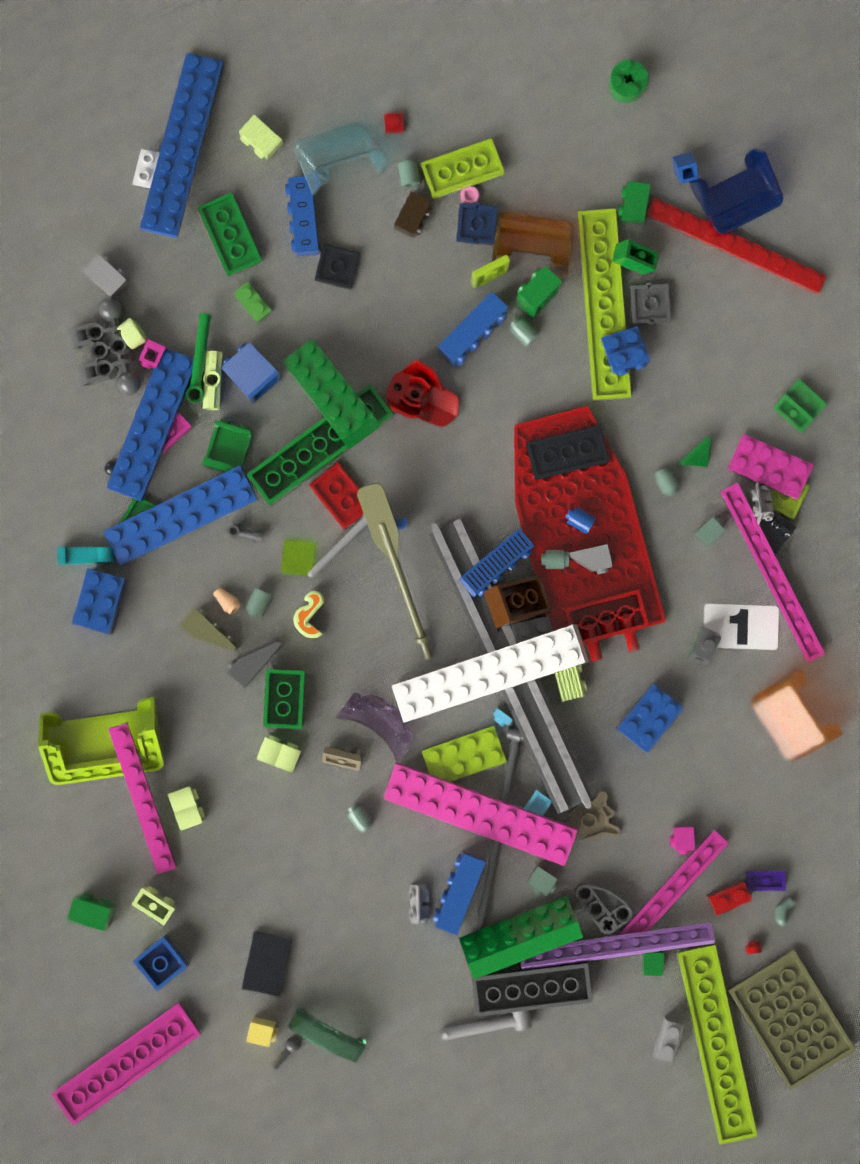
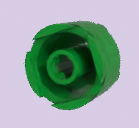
[608,59,648,103]

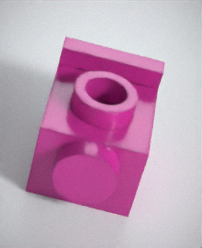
[138,339,166,369]

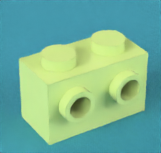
[131,886,177,925]

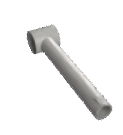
[440,1010,532,1041]

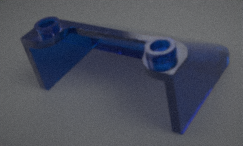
[689,148,784,234]

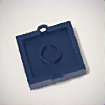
[456,202,497,245]

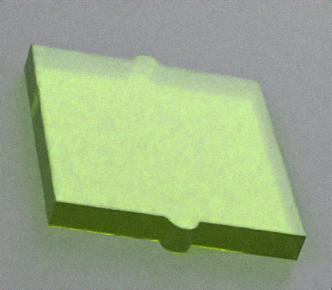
[280,540,316,577]

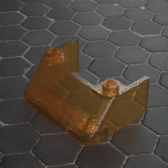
[492,212,574,275]

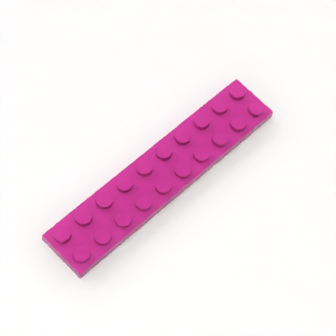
[383,762,578,866]

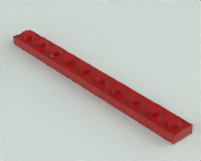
[646,197,827,294]

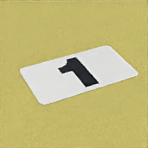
[704,604,779,650]

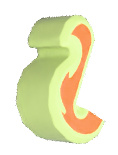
[293,591,324,638]

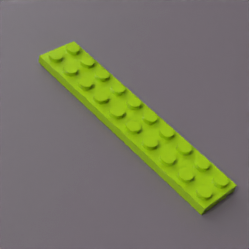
[577,208,631,401]
[677,944,758,1145]

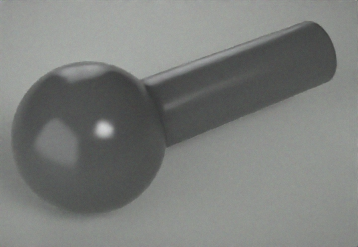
[271,1037,300,1070]

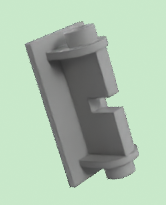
[751,482,774,524]
[409,884,429,925]

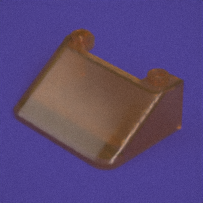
[752,668,843,761]

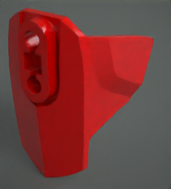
[386,360,459,428]

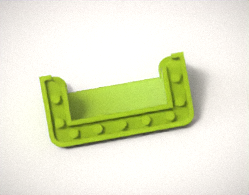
[38,697,164,785]

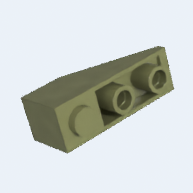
[179,608,238,651]

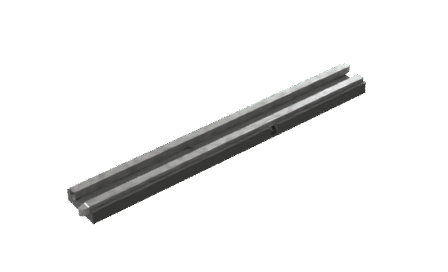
[429,518,593,814]

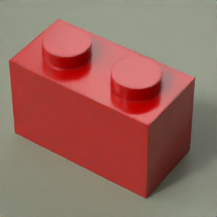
[706,881,752,916]

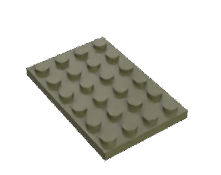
[728,949,856,1091]

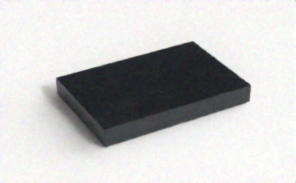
[242,931,292,997]

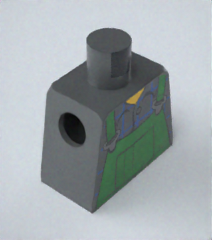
[687,626,721,667]

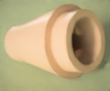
[213,587,241,615]

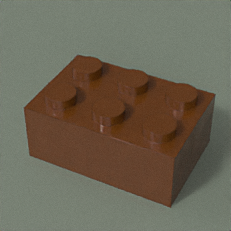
[484,575,552,628]

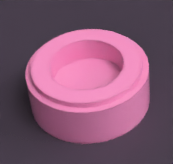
[460,186,479,204]

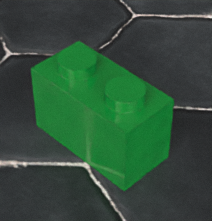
[618,181,651,226]
[612,239,659,275]

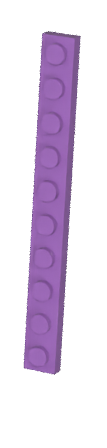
[521,922,715,970]

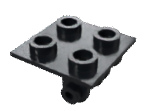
[756,510,796,555]

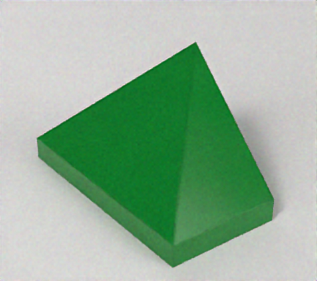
[678,436,711,467]

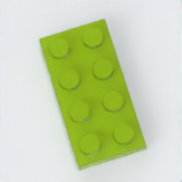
[420,138,505,199]
[422,726,507,782]

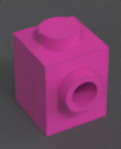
[669,826,695,854]

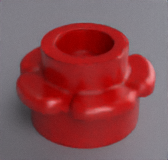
[744,941,763,954]

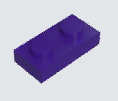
[746,871,786,891]

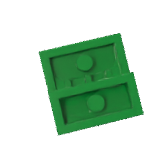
[773,379,827,433]

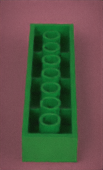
[246,383,394,507]

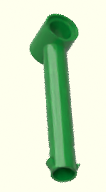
[186,313,213,403]

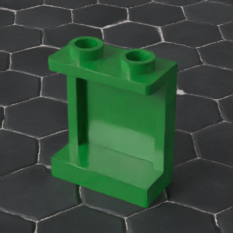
[201,419,253,473]

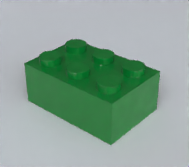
[516,266,562,320]
[263,669,306,729]

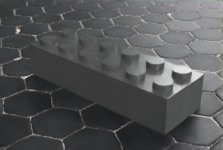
[471,961,593,1017]

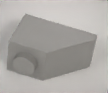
[569,544,613,575]

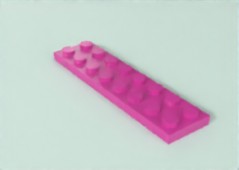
[51,1002,201,1126]

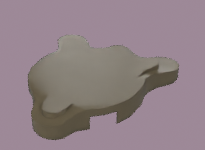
[564,791,621,840]

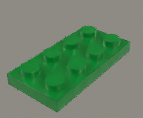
[197,192,262,277]

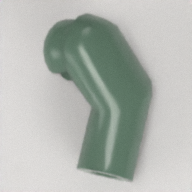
[775,897,795,926]

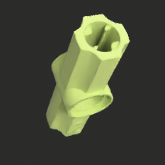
[203,351,223,410]

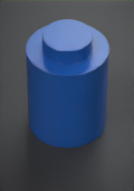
[565,506,596,534]

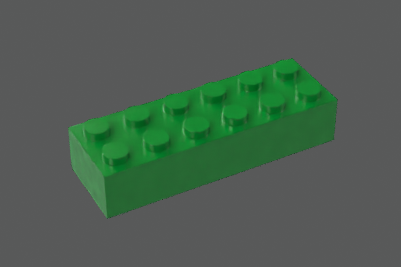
[282,338,380,449]
[459,896,583,979]

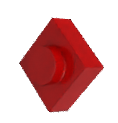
[384,112,404,134]

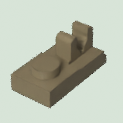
[322,746,362,771]

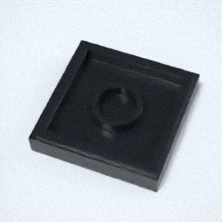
[314,244,360,290]

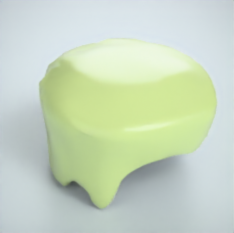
[117,317,147,350]

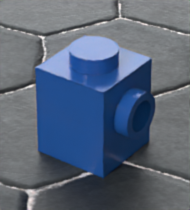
[672,152,699,184]

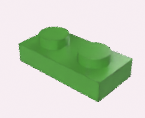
[233,281,272,324]

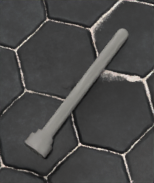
[308,514,367,577]

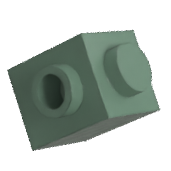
[527,865,558,896]

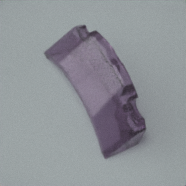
[336,693,415,762]

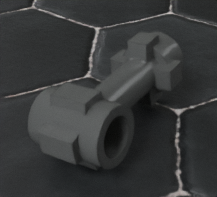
[226,524,263,543]

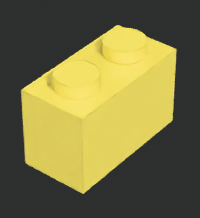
[246,1017,278,1047]

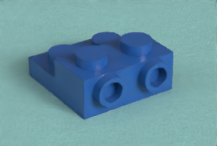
[601,326,650,376]

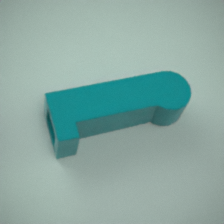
[57,547,114,566]

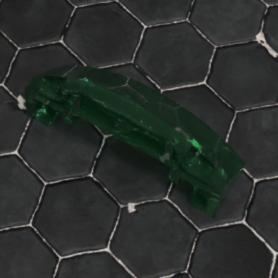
[288,1006,367,1063]

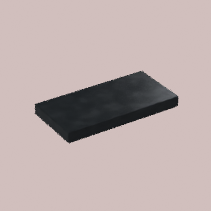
[526,425,610,481]

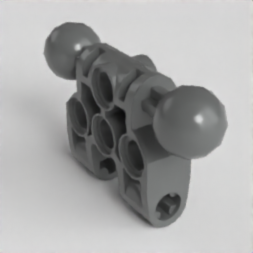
[68,298,141,395]

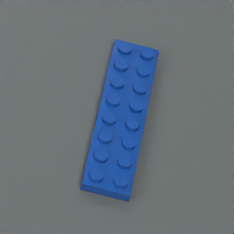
[106,348,194,502]
[103,465,258,566]

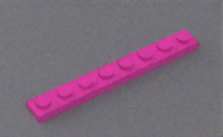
[108,722,176,874]
[618,830,729,957]

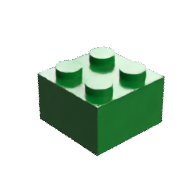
[66,892,116,932]

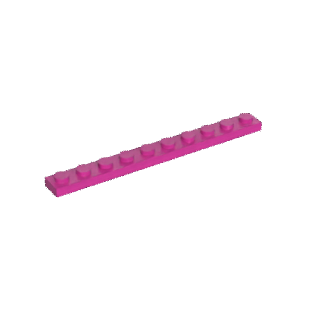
[720,483,825,662]

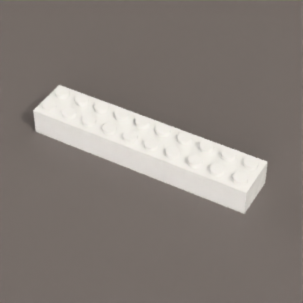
[392,625,589,722]

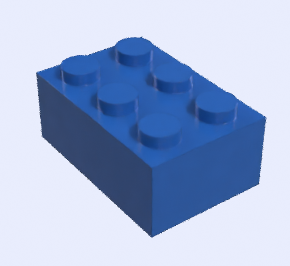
[72,568,128,635]
[615,684,684,753]

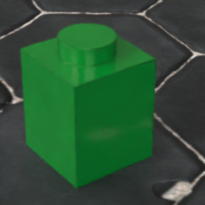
[642,951,664,976]

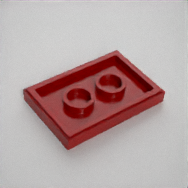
[308,462,364,530]

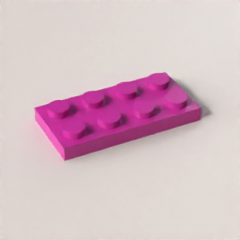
[727,434,814,500]

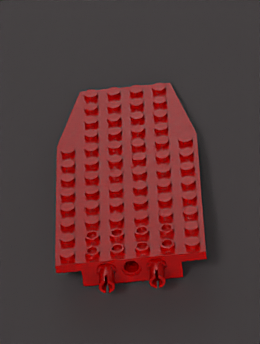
[514,406,666,662]

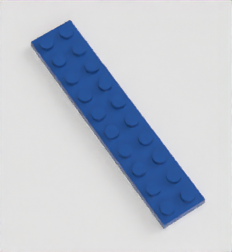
[139,53,224,239]

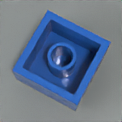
[133,934,190,991]

